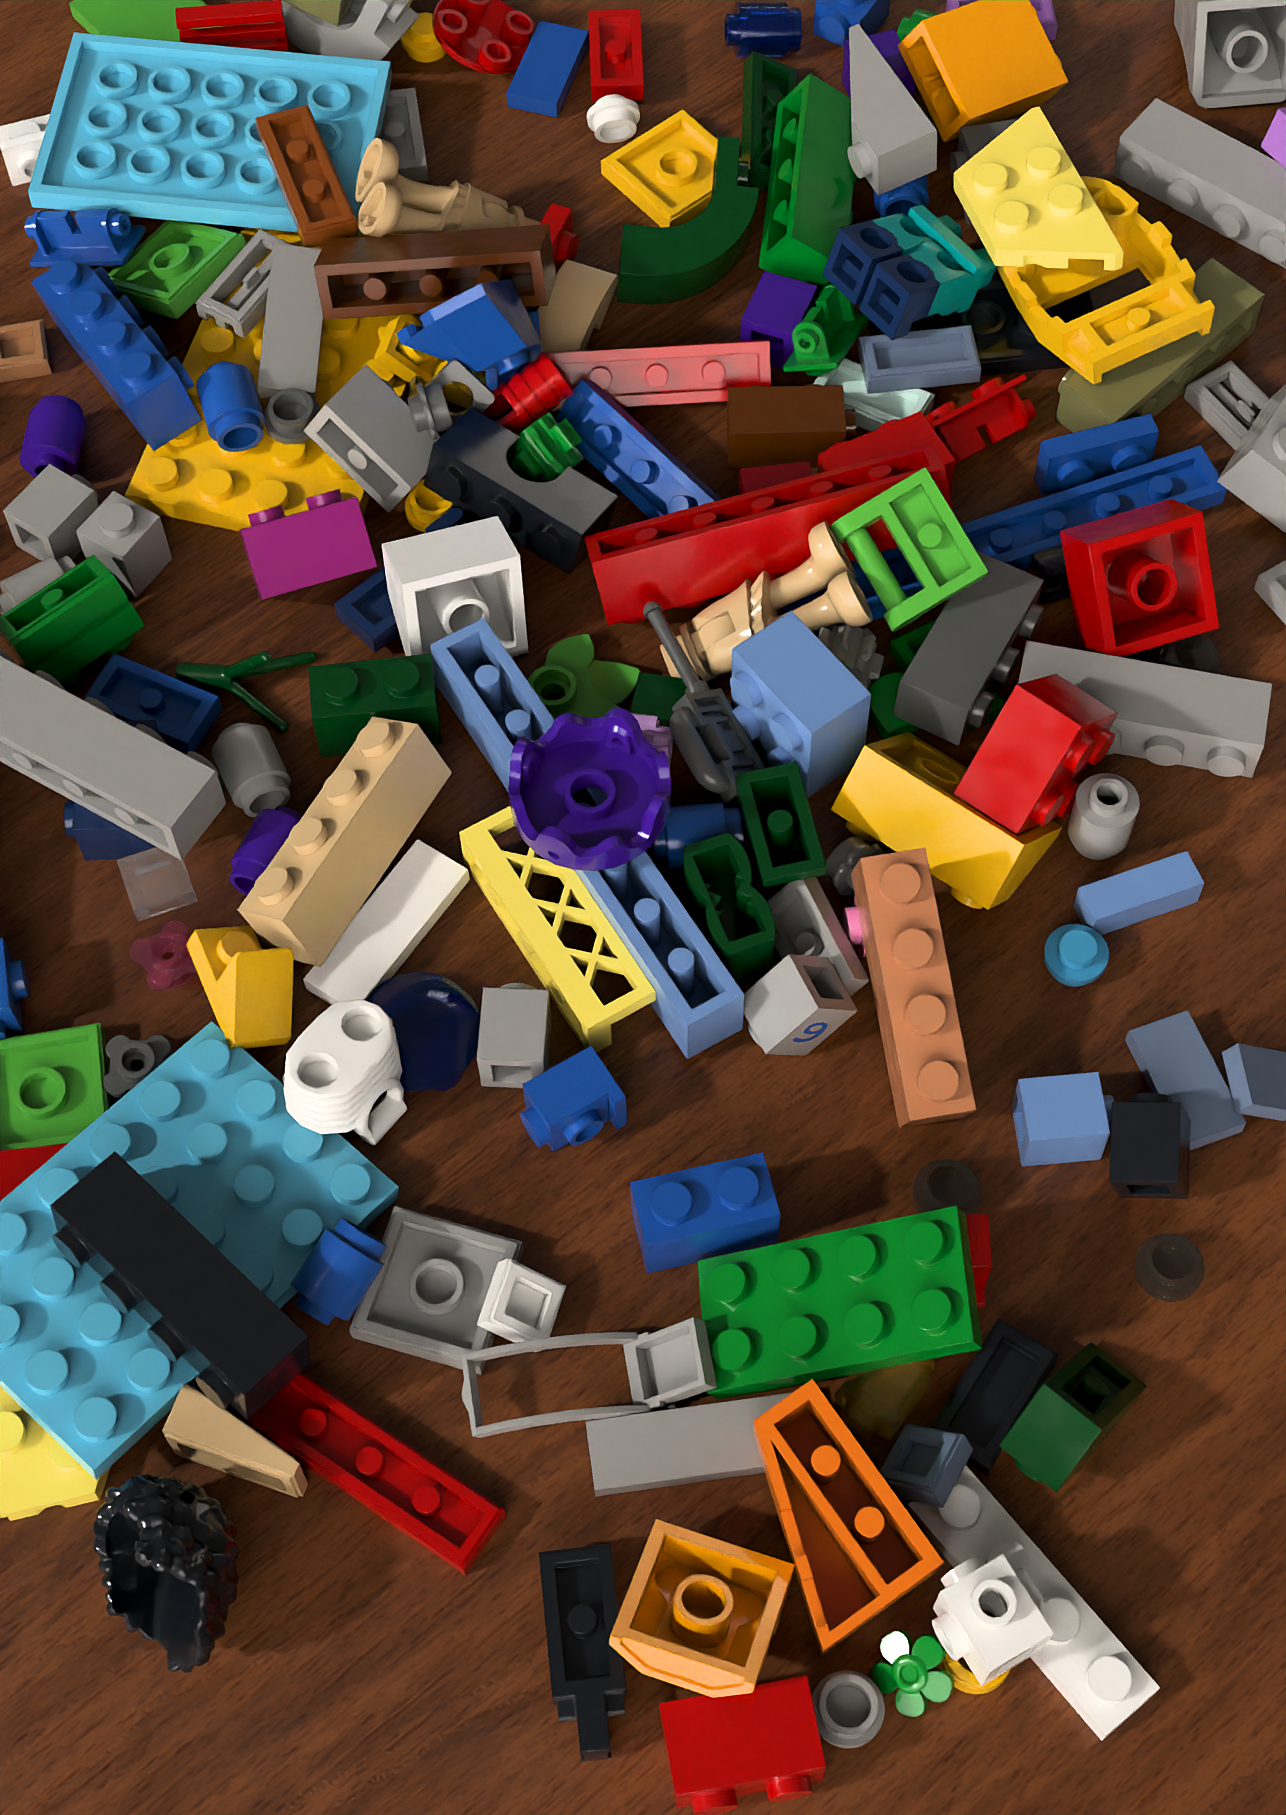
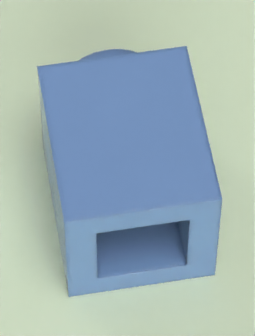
[1011,1072,1114,1167]

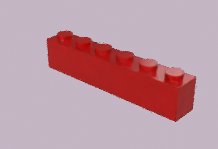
[584,443,953,626]

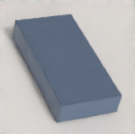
[858,325,981,394]
[1125,1010,1246,1150]

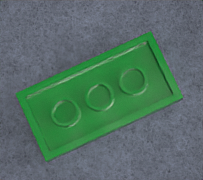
[698,1205,983,1400]

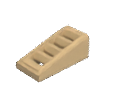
[162,1383,308,1498]

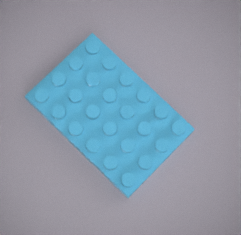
[28,32,392,237]
[0,1021,399,1480]

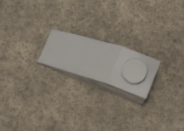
[847,24,937,196]

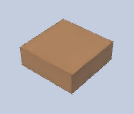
[0,319,52,383]

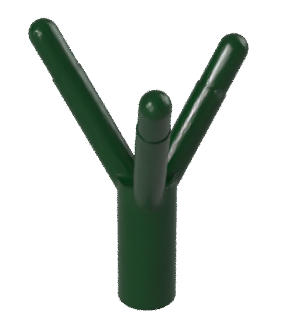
[176,651,317,733]

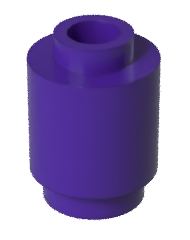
[20,395,87,478]
[229,806,303,896]

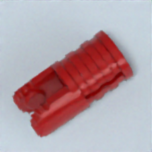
[482,352,574,435]

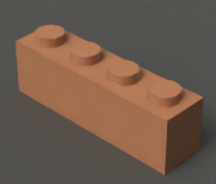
[851,848,976,1129]

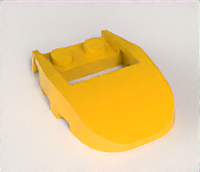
[997,176,1215,385]

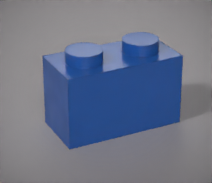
[630,1152,781,1274]

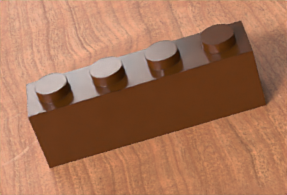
[314,224,556,320]

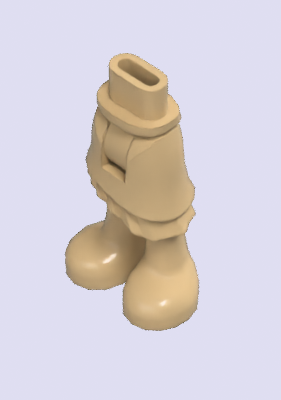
[355,138,540,237]
[660,521,873,681]

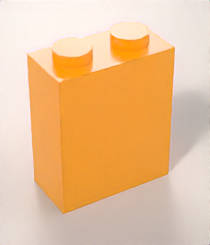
[897,0,1069,143]

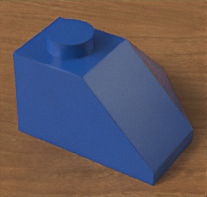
[396,279,541,376]

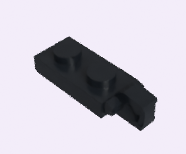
[539,1544,627,1762]

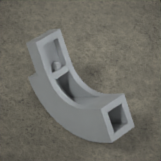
[267,0,420,60]

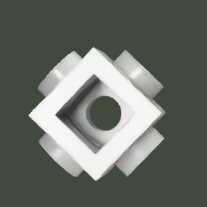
[932,1554,1054,1687]

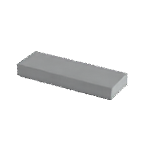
[257,243,323,400]
[586,1392,793,1497]

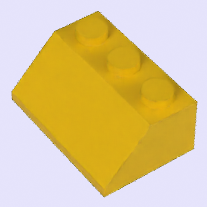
[831,732,1063,910]

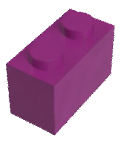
[239,489,377,600]

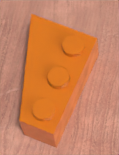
[753,1379,944,1656]

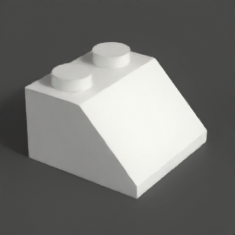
[382,516,529,676]

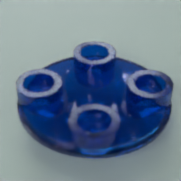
[365,972,480,1091]

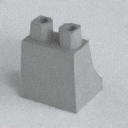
[1174,0,1286,109]

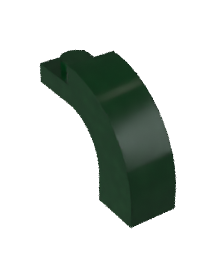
[616,136,759,305]

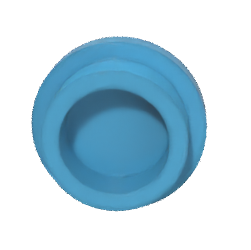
[1043,924,1109,987]

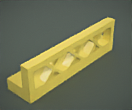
[459,806,656,1053]

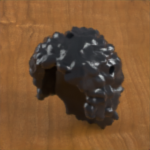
[92,1474,239,1673]

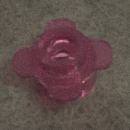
[130,921,197,991]

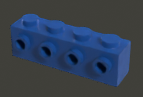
[31,252,202,451]

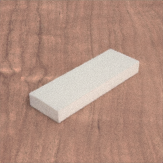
[303,839,470,1005]

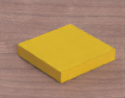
[601,109,749,227]

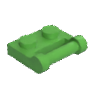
[830,467,988,632]

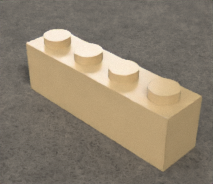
[237,717,452,967]

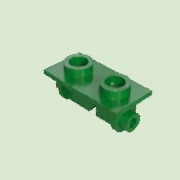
[783,284,870,376]

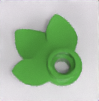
[527,634,640,720]

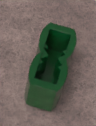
[684,833,775,986]

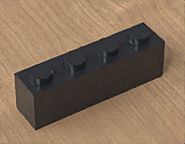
[50,1151,310,1420]

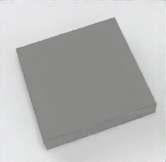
[349,1206,524,1375]

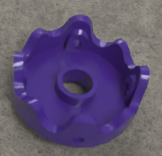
[508,708,671,871]

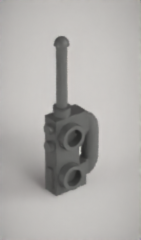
[643,601,765,805]

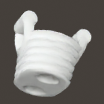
[282,999,407,1146]

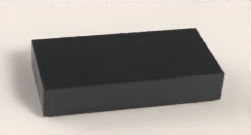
[931,1318,1059,1476]

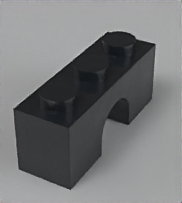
[424,407,618,575]

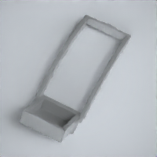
[461,1317,717,1438]

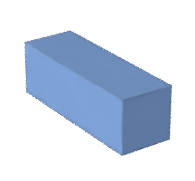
[1073,851,1205,935]

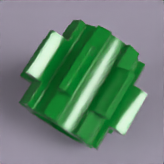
[512,413,584,483]

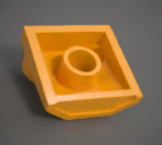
[609,1519,795,1698]

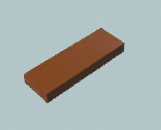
[255,105,359,248]

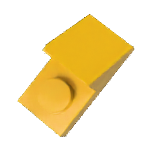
[186,925,294,1049]

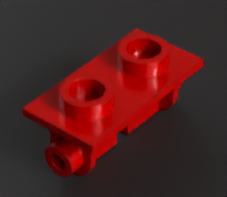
[925,374,1035,466]

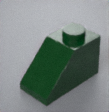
[735,762,827,888]
[999,1342,1147,1492]

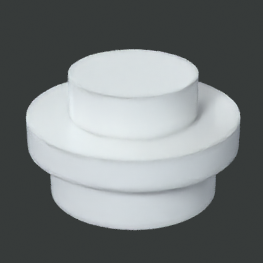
[586,94,640,143]

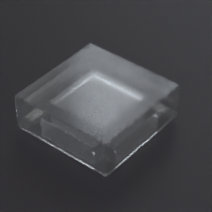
[117,847,198,922]

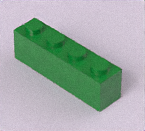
[758,73,857,292]

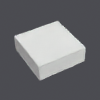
[477,1258,566,1352]

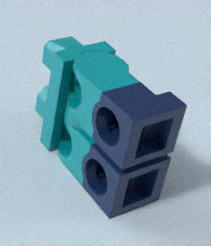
[822,205,997,340]

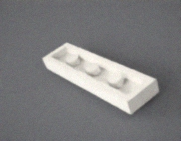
[906,1465,1160,1741]

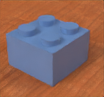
[730,610,871,798]

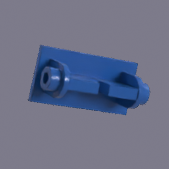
[25,208,146,267]

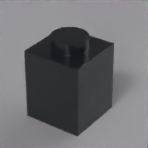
[1109,1093,1191,1199]

